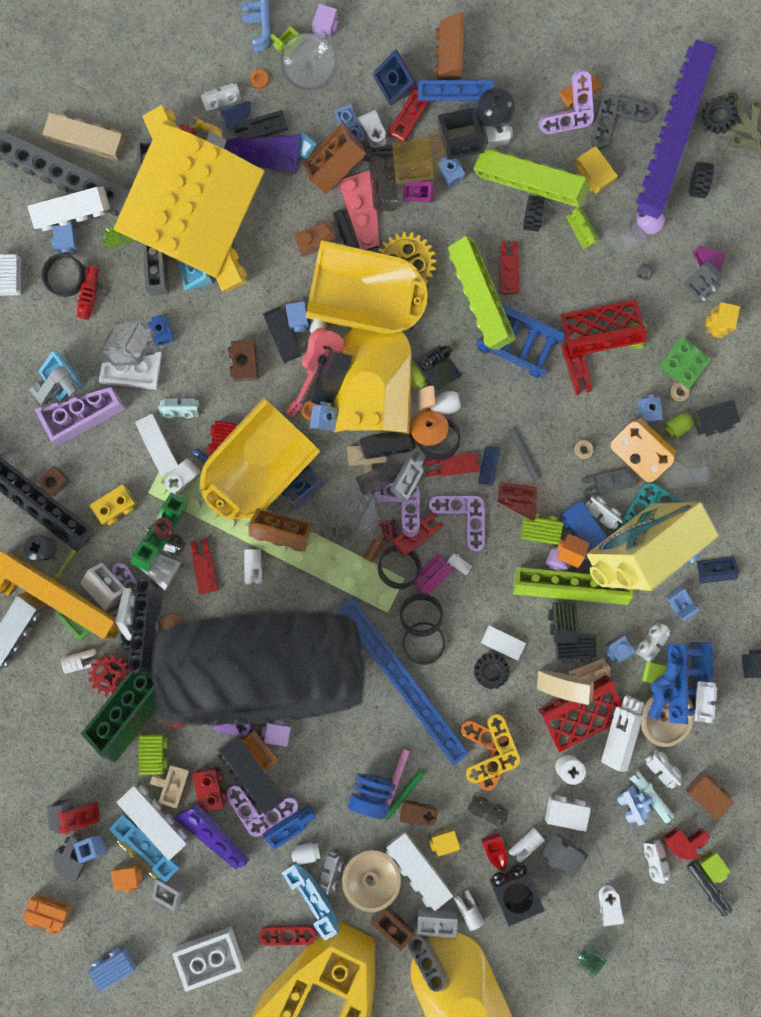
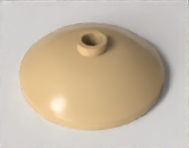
[641,696,695,747]
[342,850,401,912]

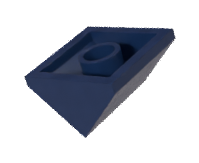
[372,49,416,106]
[282,465,325,509]

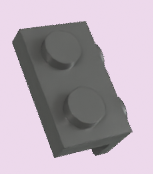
[684,261,724,305]

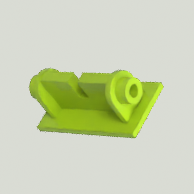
[566,208,600,250]

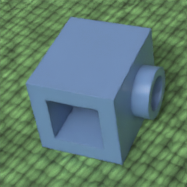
[437,156,465,188]
[51,224,78,255]
[286,301,310,333]
[637,395,663,423]
[310,402,338,431]
[604,635,635,663]
[74,835,107,863]

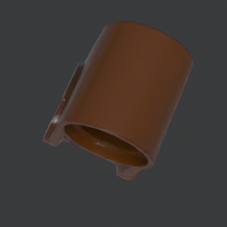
[400,800,438,826]

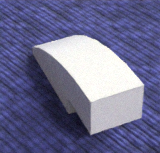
[135,414,179,477]

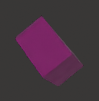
[403,182,434,203]
[692,246,726,272]

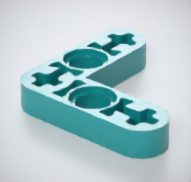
[620,483,685,527]

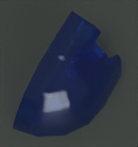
[219,101,251,129]

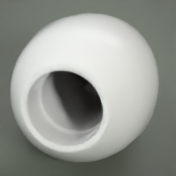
[430,391,461,414]

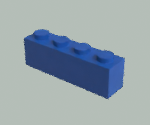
[560,501,607,561]

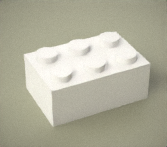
[172,926,244,992]

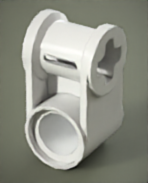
[357,110,386,148]
[165,458,202,494]
[599,885,624,926]

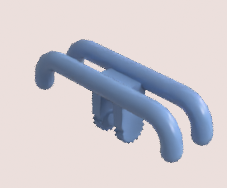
[241,0,271,52]

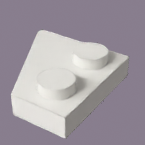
[141,554,181,590]
[115,588,136,641]

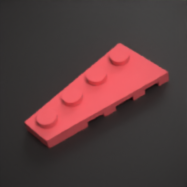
[339,169,379,251]

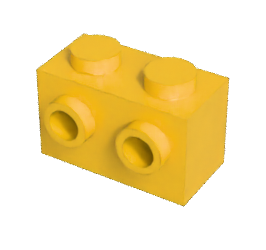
[574,146,618,195]
[705,302,740,338]
[90,484,138,526]

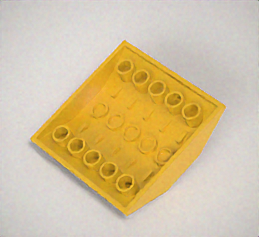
[113,123,265,278]

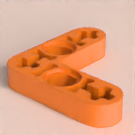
[460,720,511,791]

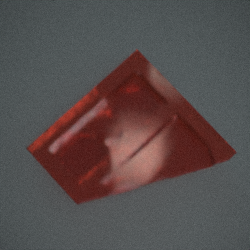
[497,482,537,521]

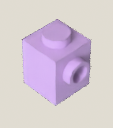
[312,4,339,38]
[262,720,292,747]

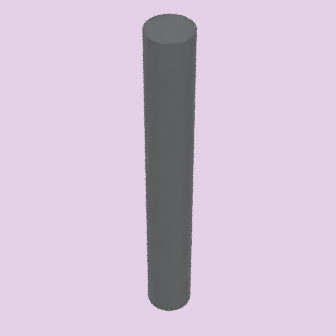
[508,427,541,481]

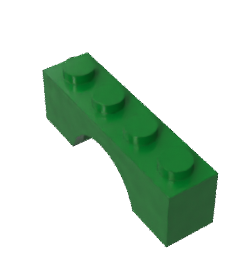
[131,492,188,573]

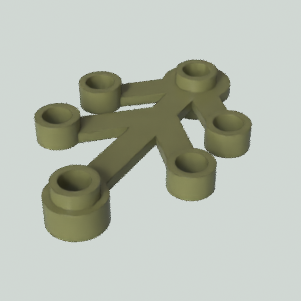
[725,90,761,155]

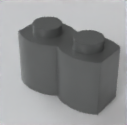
[47,799,74,834]

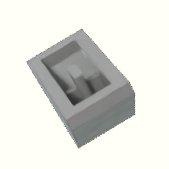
[152,879,186,912]

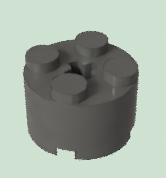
[541,833,588,879]

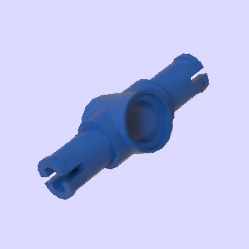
[647,660,681,720]

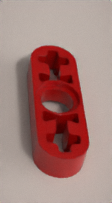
[259,925,316,946]

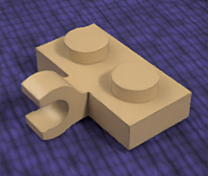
[347,446,387,479]
[150,764,190,809]

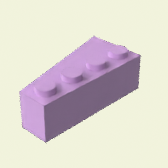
[35,387,125,446]

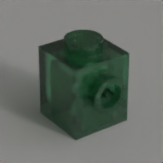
[577,947,607,978]

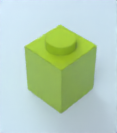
[697,849,731,884]

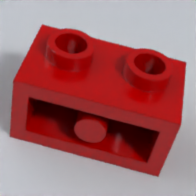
[192,766,228,812]

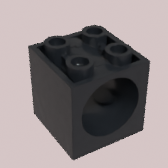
[490,864,545,927]

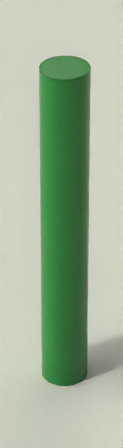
[386,770,425,820]

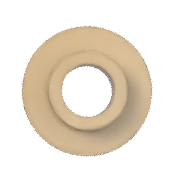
[670,382,690,402]
[574,440,594,459]

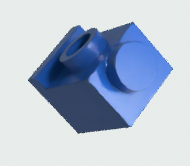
[148,315,174,347]

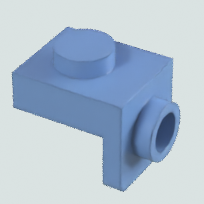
[666,586,699,621]

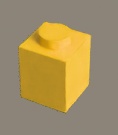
[429,827,460,857]

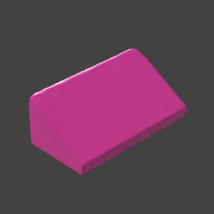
[410,554,453,594]

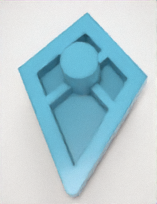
[299,132,318,160]

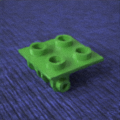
[659,336,711,389]

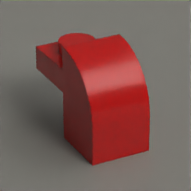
[662,827,711,860]

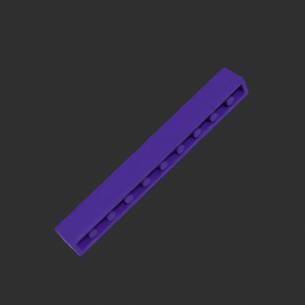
[636,39,717,219]

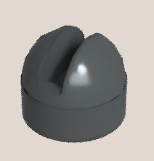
[636,264,653,281]

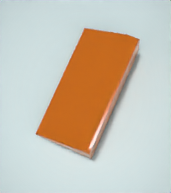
[559,74,602,109]

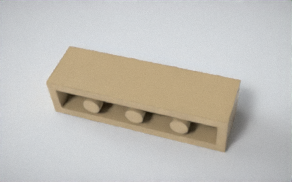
[43,113,125,161]

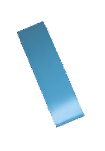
[109,814,180,883]
[282,864,339,940]

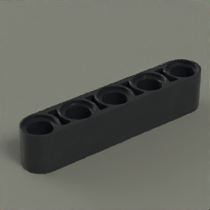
[128,577,163,675]

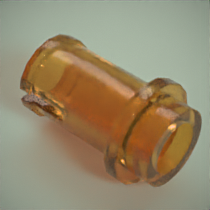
[363,537,384,563]

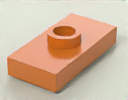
[241,729,278,771]

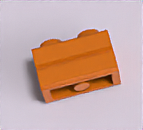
[23,893,72,934]

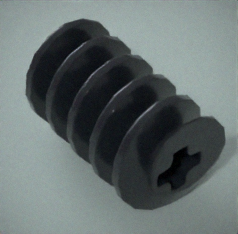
[24,535,57,561]

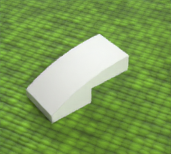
[481,626,526,661]

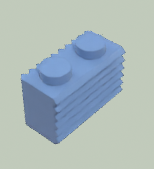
[88,946,137,992]

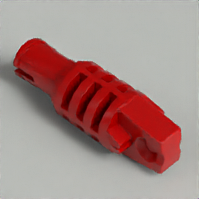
[76,266,100,320]

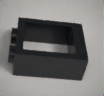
[438,108,485,160]

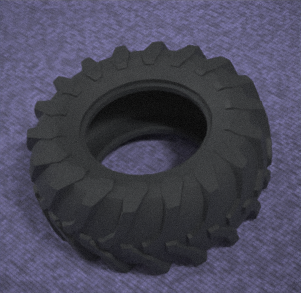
[153,609,365,726]

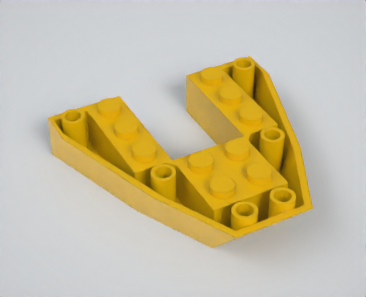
[252,921,376,1017]

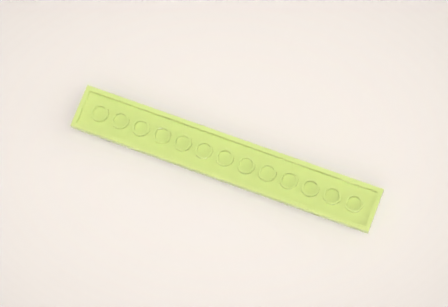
[148,472,405,613]

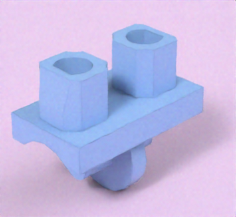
[617,784,653,825]

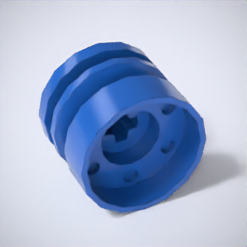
[347,773,396,819]

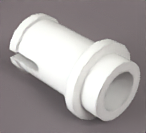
[447,553,472,576]

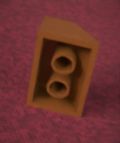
[434,12,464,80]
[303,122,366,194]
[249,508,314,551]

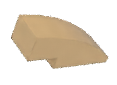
[537,669,594,705]

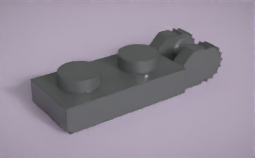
[581,468,637,495]

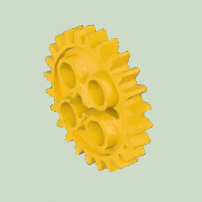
[378,232,437,285]

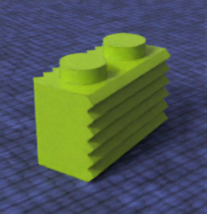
[519,513,563,545]
[139,733,169,775]

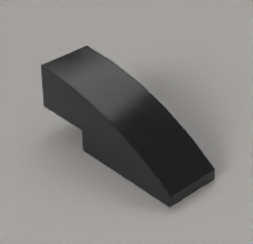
[311,349,352,405]

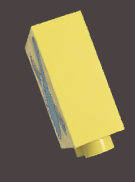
[586,502,719,590]

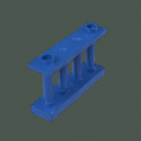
[475,303,565,378]
[668,642,714,724]

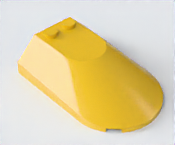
[306,241,428,334]
[332,328,412,434]
[200,397,320,520]
[411,933,512,1017]

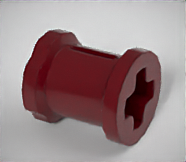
[154,518,172,540]
[379,519,399,542]

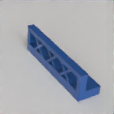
[418,80,494,101]

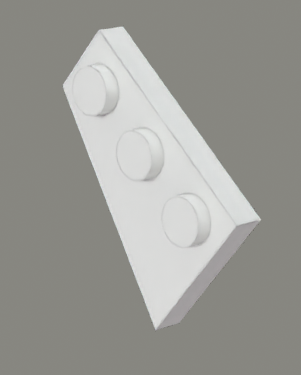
[99,352,162,390]

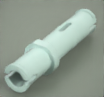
[628,769,675,823]

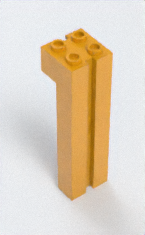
[0,550,120,639]

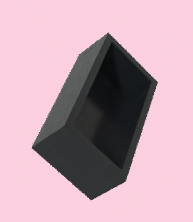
[217,735,285,815]

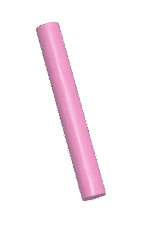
[384,749,410,805]

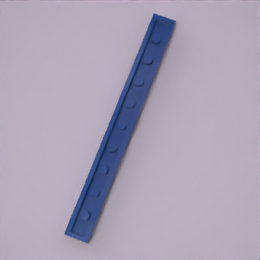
[337,598,469,766]

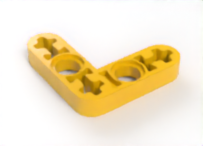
[465,713,520,783]

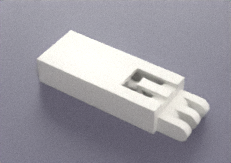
[601,695,644,772]

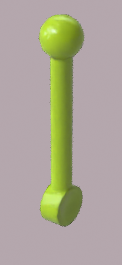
[53,549,76,580]

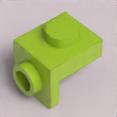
[270,26,304,56]

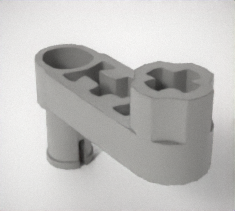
[30,366,80,406]

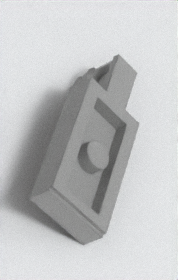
[390,451,426,502]

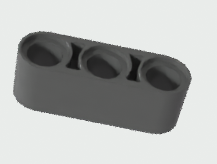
[408,935,450,992]

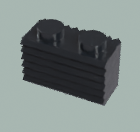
[548,602,579,643]
[555,634,597,663]

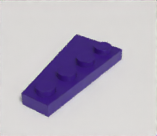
[224,134,302,173]
[173,804,250,869]

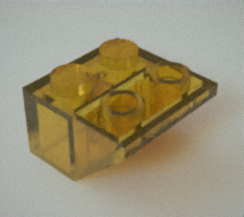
[392,138,434,184]

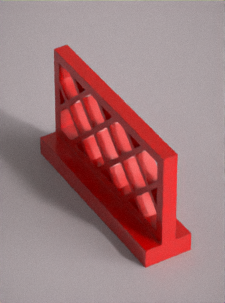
[561,299,647,357]
[538,675,622,753]

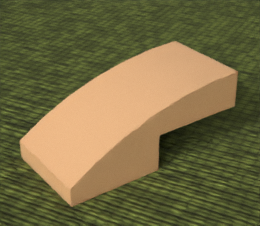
[417,386,435,411]

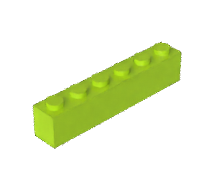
[474,149,589,208]
[447,236,516,350]
[513,567,633,605]

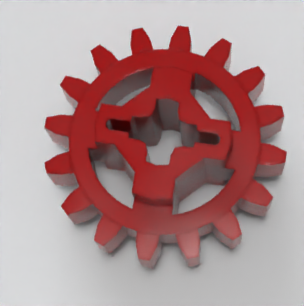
[88,653,130,696]

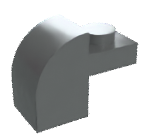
[53,833,86,883]

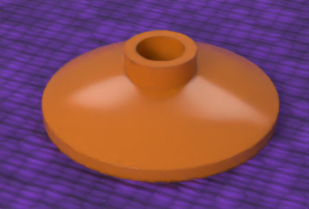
[410,410,449,446]

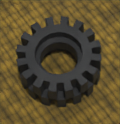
[701,96,738,134]
[689,161,714,199]
[523,195,545,232]
[474,653,510,689]

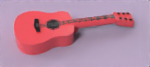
[285,328,344,417]

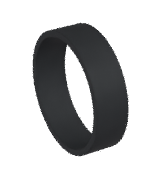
[41,253,86,297]
[419,418,460,460]
[378,546,421,589]
[400,593,443,637]
[403,622,445,665]

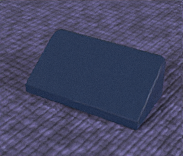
[478,446,501,486]
[696,557,740,584]

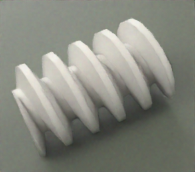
[555,755,586,784]

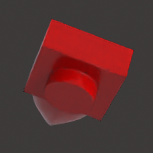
[481,832,507,871]

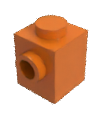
[556,534,590,568]
[111,864,143,892]

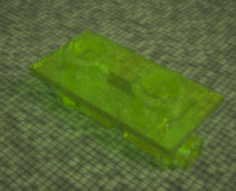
[100,227,136,248]

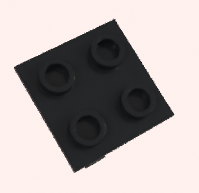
[414,345,462,392]

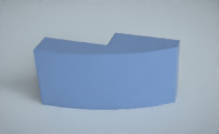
[333,104,366,142]

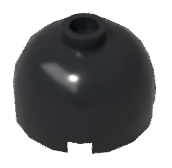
[476,87,515,129]

